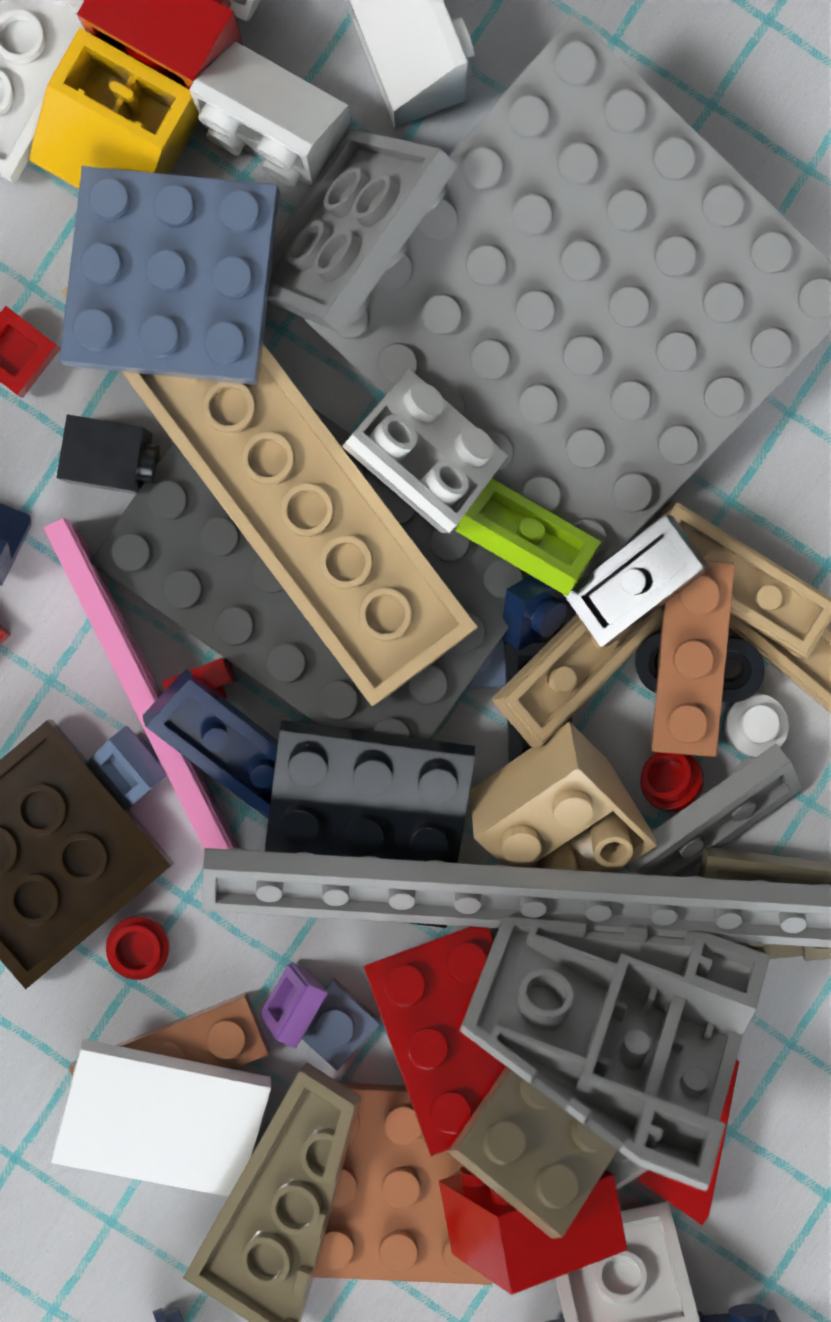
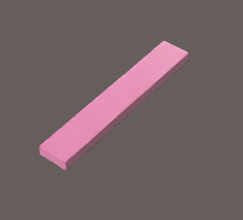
[43,517,239,850]

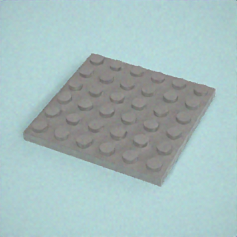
[305,14,831,577]

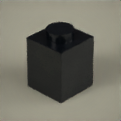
[56,414,160,494]

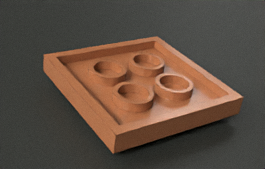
[313,1083,492,1285]

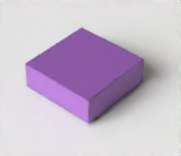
[260,962,328,1049]

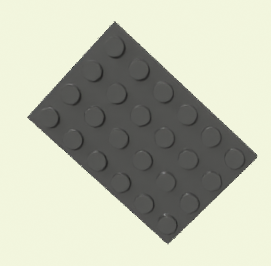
[90,407,530,740]

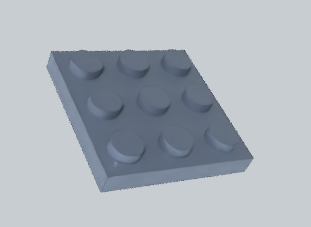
[59,166,280,385]

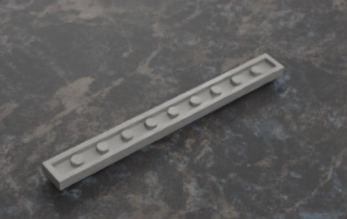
[202,848,831,948]

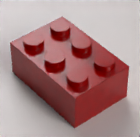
[363,927,506,1156]

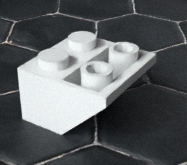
[347,0,474,129]
[189,41,351,187]
[342,369,508,533]

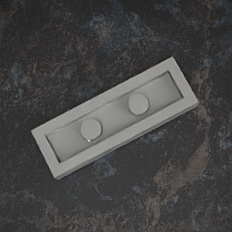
[626,744,803,877]

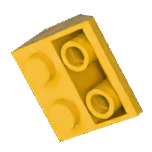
[28,27,200,189]

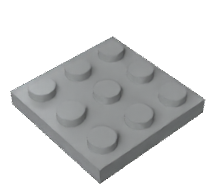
[268,129,459,334]

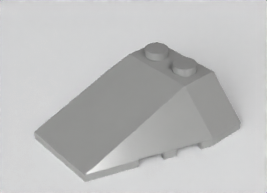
[460,916,770,1191]

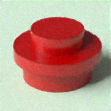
[640,752,704,812]
[106,916,170,980]

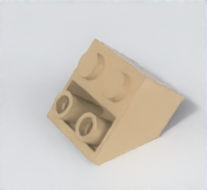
[469,721,657,873]

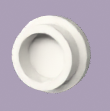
[724,694,789,757]

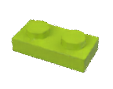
[455,478,601,597]

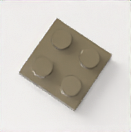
[448,1066,617,1239]

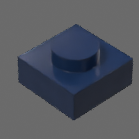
[502,575,567,651]

